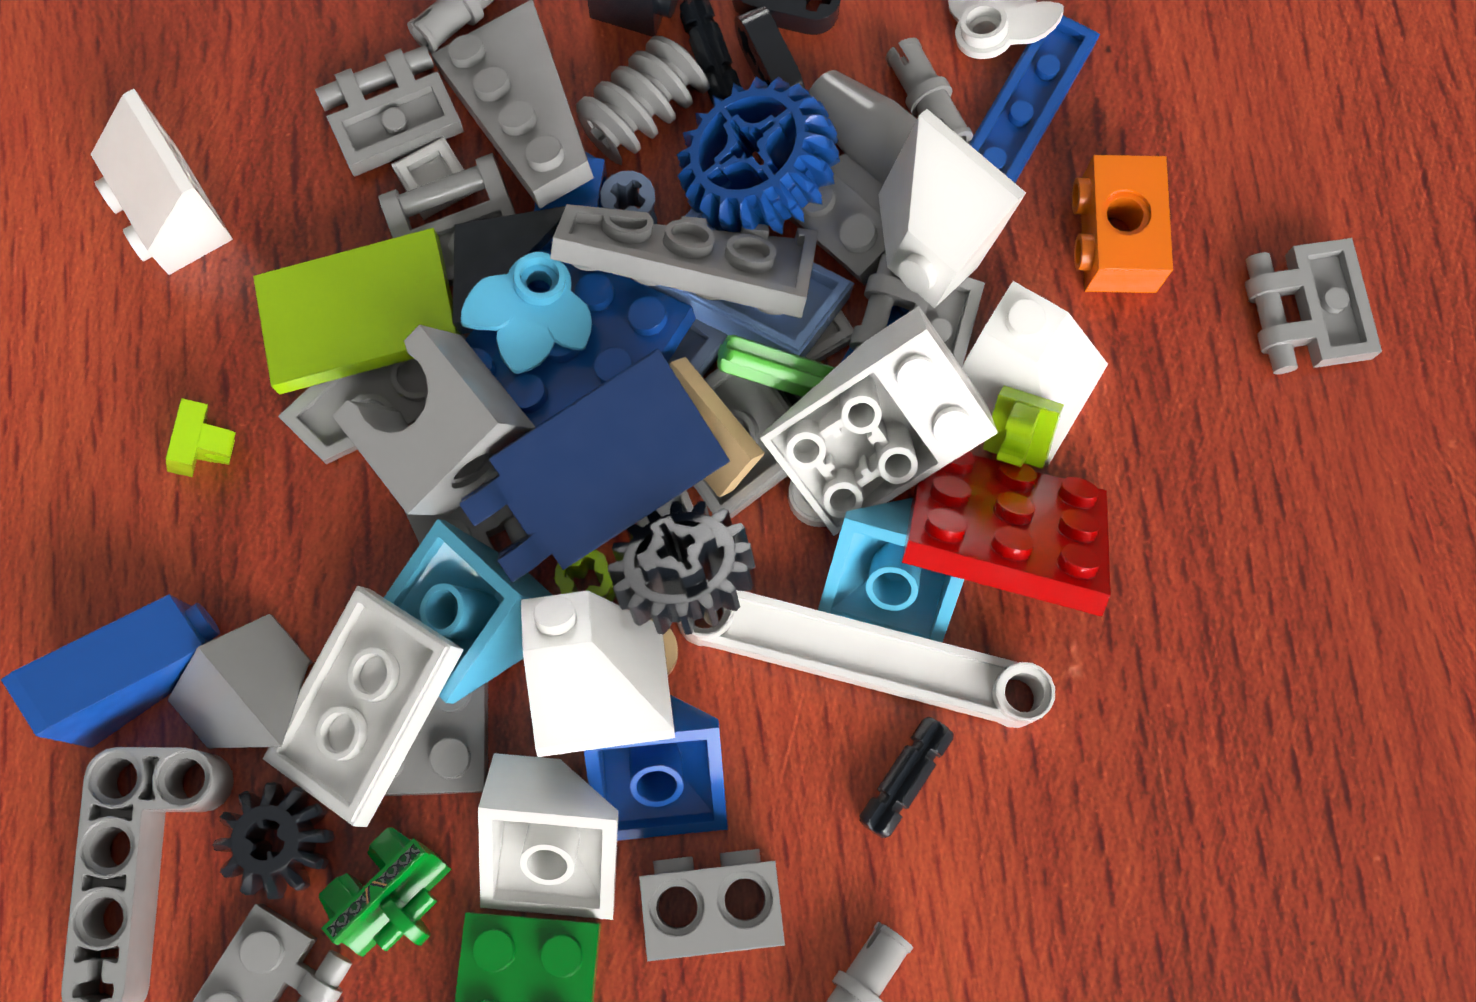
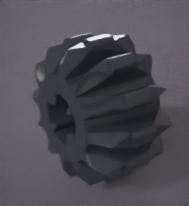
[212,782,335,899]

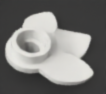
[948,0,1064,59]

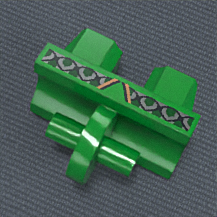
[319,827,452,957]

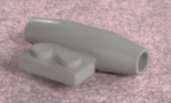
[789,70,1007,286]

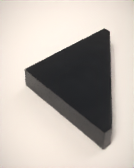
[452,206,566,334]

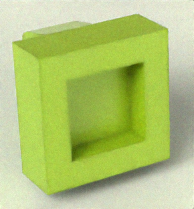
[983,385,1065,469]
[166,398,236,477]

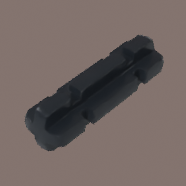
[680,0,742,104]
[859,717,954,838]

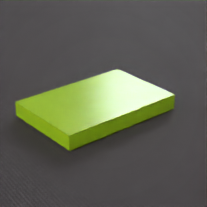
[253,227,460,395]

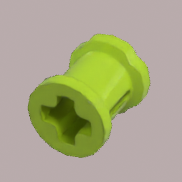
[554,549,616,602]

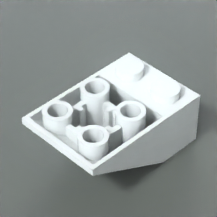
[760,306,998,536]

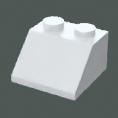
[91,89,233,275]

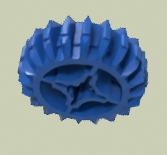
[676,76,841,235]

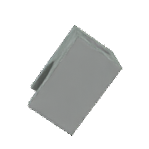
[332,325,535,516]

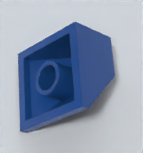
[584,695,728,841]

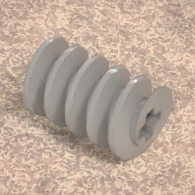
[576,36,710,165]

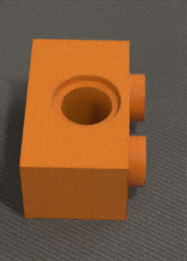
[1072,155,1173,293]

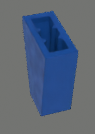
[0,594,220,748]

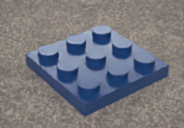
[465,242,696,427]

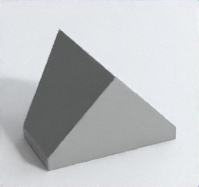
[168,614,313,749]

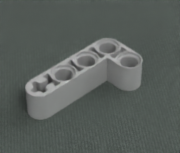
[61,747,234,1002]

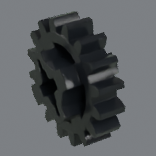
[608,500,756,635]

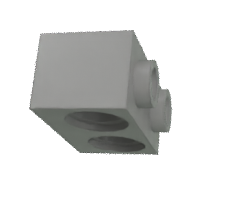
[639,849,785,962]

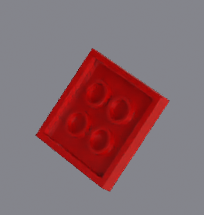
[902,451,1111,617]

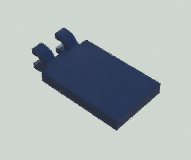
[459,349,730,583]

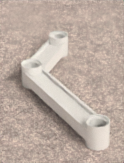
[637,490,1055,728]

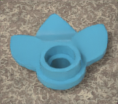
[461,252,592,374]

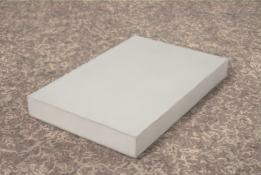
[263,586,464,827]

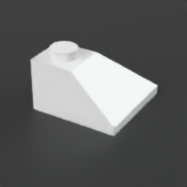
[878,109,1026,308]
[962,281,1108,467]
[521,591,675,757]
[478,753,618,920]

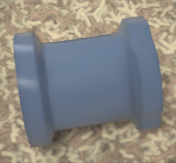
[600,170,657,224]

